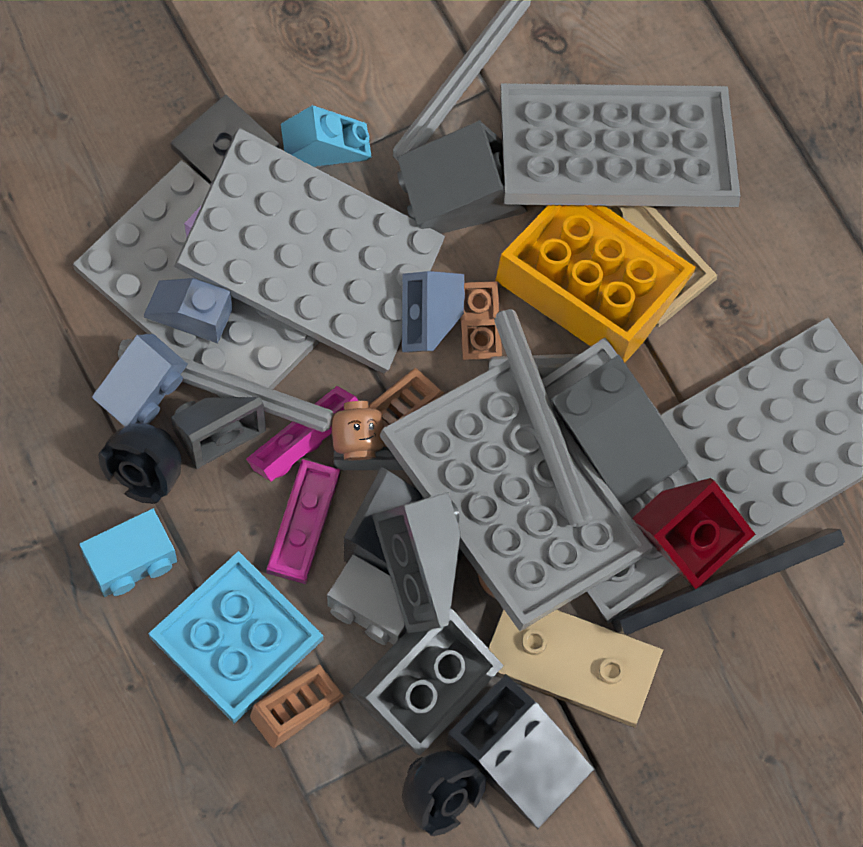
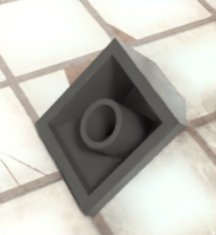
[171,397,266,469]

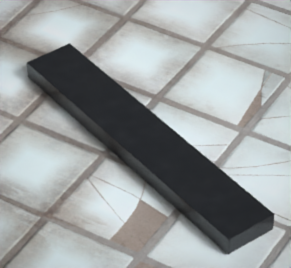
[611,528,845,635]

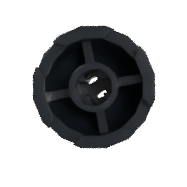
[98,423,181,504]
[402,750,487,836]

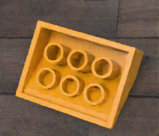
[495,205,696,362]

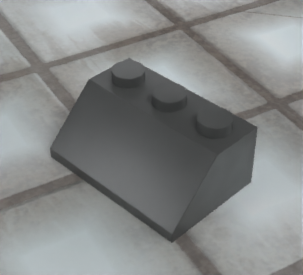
[349,608,504,755]

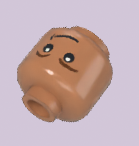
[331,401,385,461]

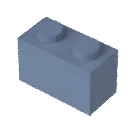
[92,334,188,427]

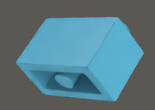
[80,508,177,597]

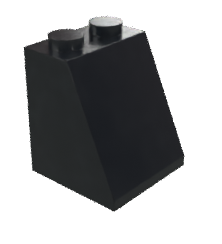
[344,467,464,576]

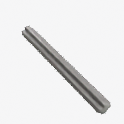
[393,0,531,161]
[494,309,593,528]
[118,339,334,432]

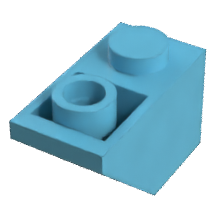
[281,105,372,167]

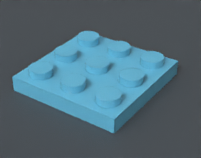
[148,551,324,723]

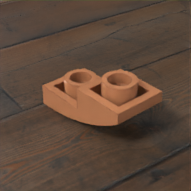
[460,281,502,360]

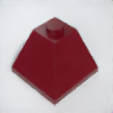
[631,478,756,589]

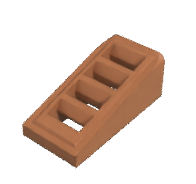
[368,368,444,447]
[250,664,344,748]

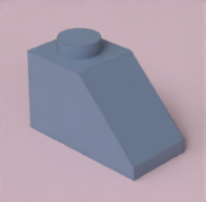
[402,271,465,353]
[144,278,233,344]

